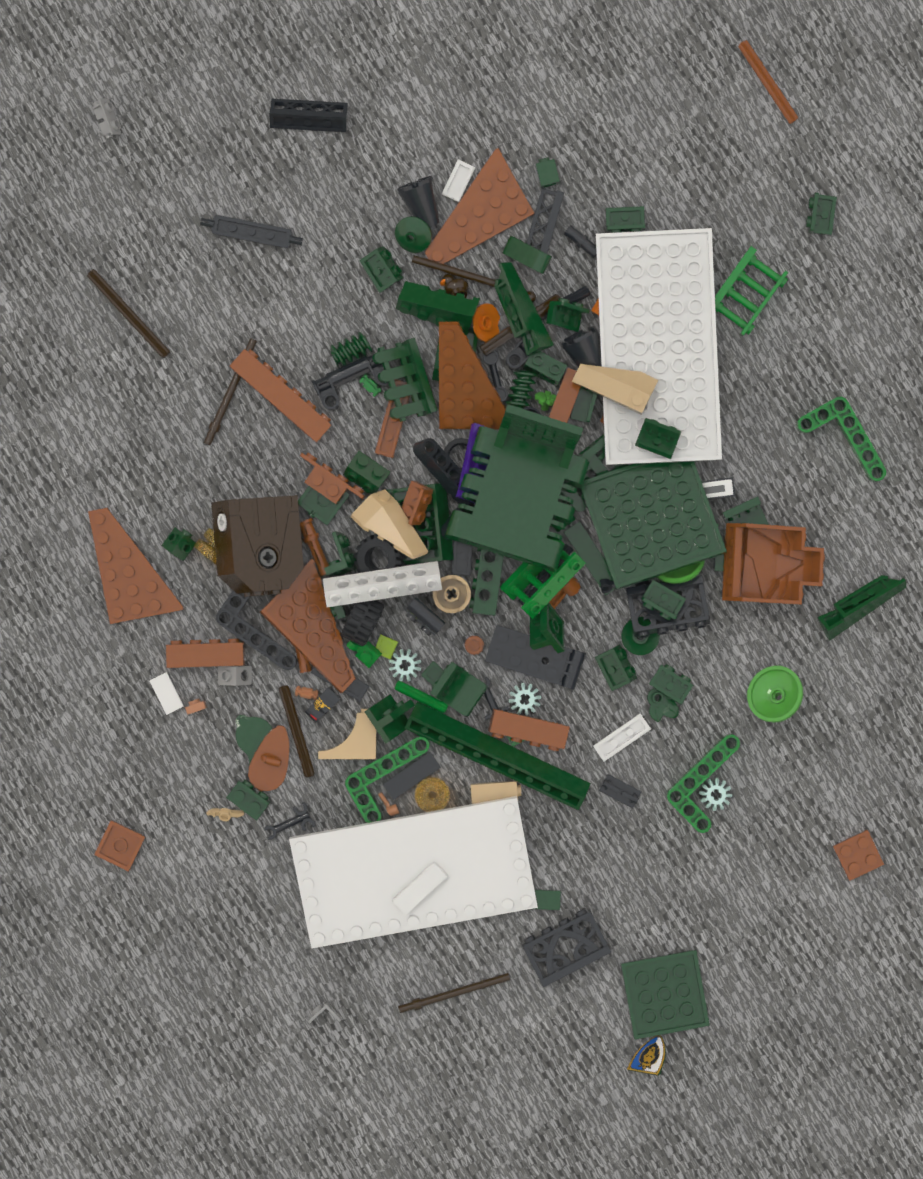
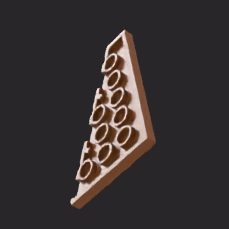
[425,148,535,270]
[439,322,506,429]
[88,508,184,624]
[260,559,355,693]

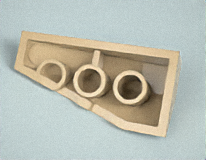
[572,364,658,415]
[351,490,428,559]

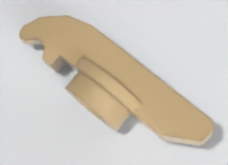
[206,808,244,821]

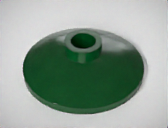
[395,216,432,253]
[621,617,660,655]

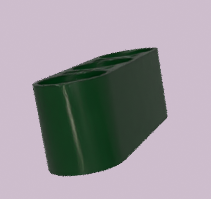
[502,236,552,274]

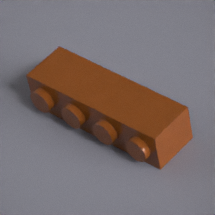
[166,639,245,668]
[488,708,570,751]

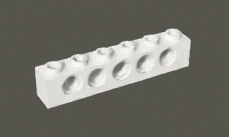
[323,561,442,607]

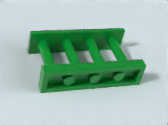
[715,246,789,337]
[499,538,586,619]

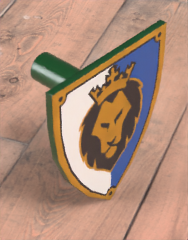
[627,1035,666,1076]

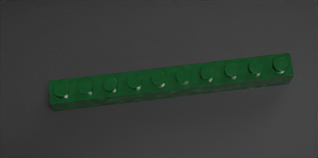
[404,702,591,810]

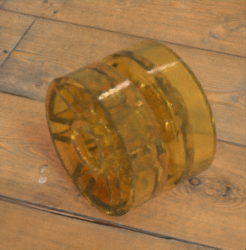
[194,527,216,565]
[415,776,450,812]

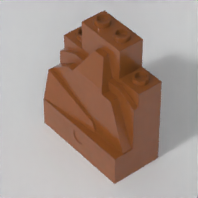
[722,523,825,605]

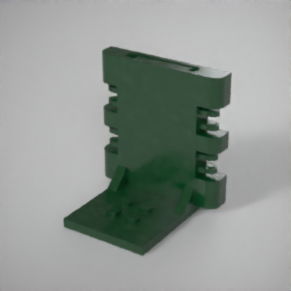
[445,404,590,572]

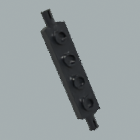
[200,215,303,249]

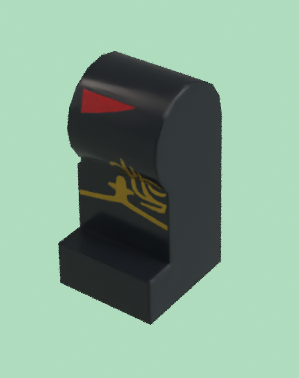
[305,687,341,723]

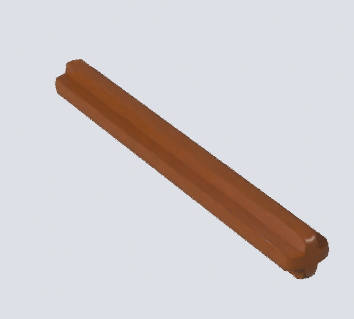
[738,40,798,124]

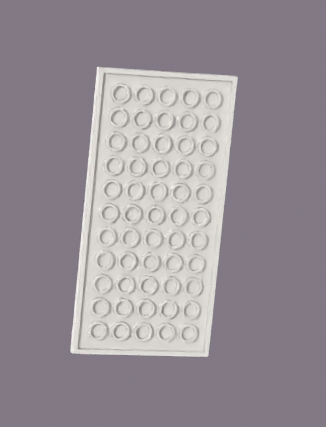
[596,228,722,465]
[289,796,538,948]

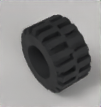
[354,534,406,573]
[342,600,384,646]

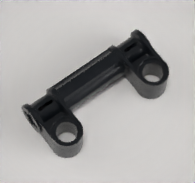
[311,351,389,411]

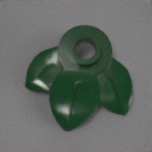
[647,688,679,722]

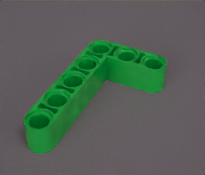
[796,397,886,482]
[666,734,740,833]
[345,736,430,823]

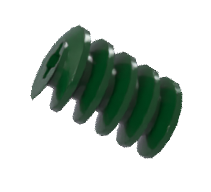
[330,332,373,368]
[506,370,538,409]

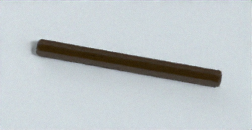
[87,269,170,358]

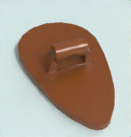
[248,725,289,791]

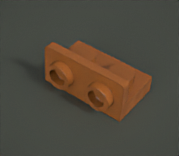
[401,480,433,525]

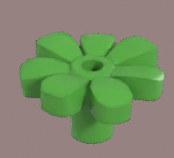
[534,391,556,411]

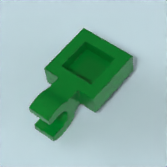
[347,640,382,668]

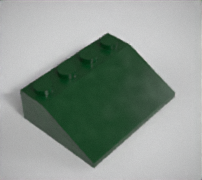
[386,484,454,565]

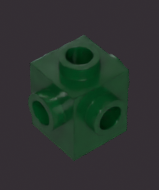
[161,527,197,561]

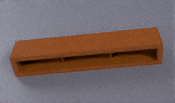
[229,349,332,443]

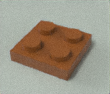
[94,820,146,872]
[833,830,884,881]

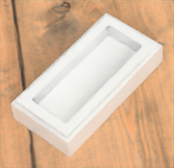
[442,159,475,203]
[150,672,184,715]

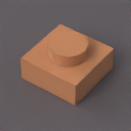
[185,699,207,715]

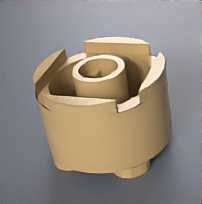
[432,575,471,613]

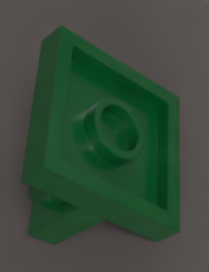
[530,603,564,653]
[364,694,415,744]

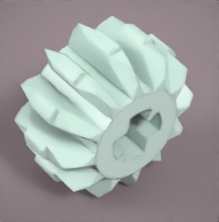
[389,649,421,681]
[509,683,541,715]
[699,778,732,811]

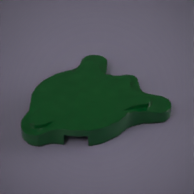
[235,714,273,765]

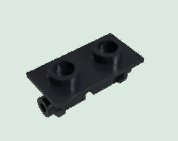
[599,774,642,808]

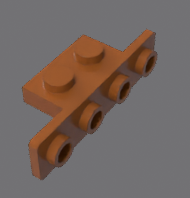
[300,453,366,504]

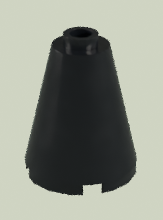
[397,176,440,230]
[560,326,602,368]

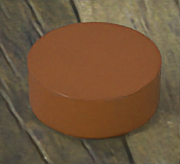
[465,636,484,655]

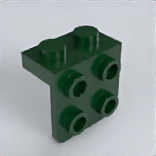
[430,661,487,717]

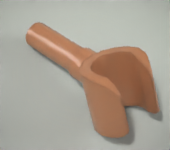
[378,792,399,816]

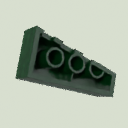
[395,281,480,336]

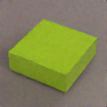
[375,634,398,659]

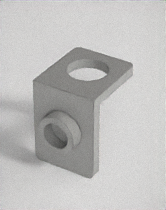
[218,666,252,686]
[307,1002,342,1024]

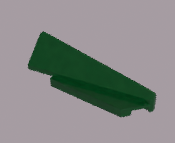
[494,262,554,355]
[818,575,906,641]

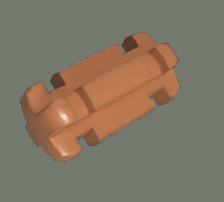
[295,686,319,700]

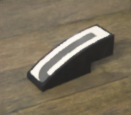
[701,477,736,500]

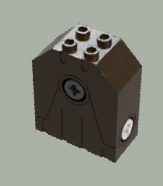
[211,495,304,597]

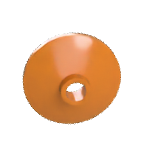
[473,303,500,342]

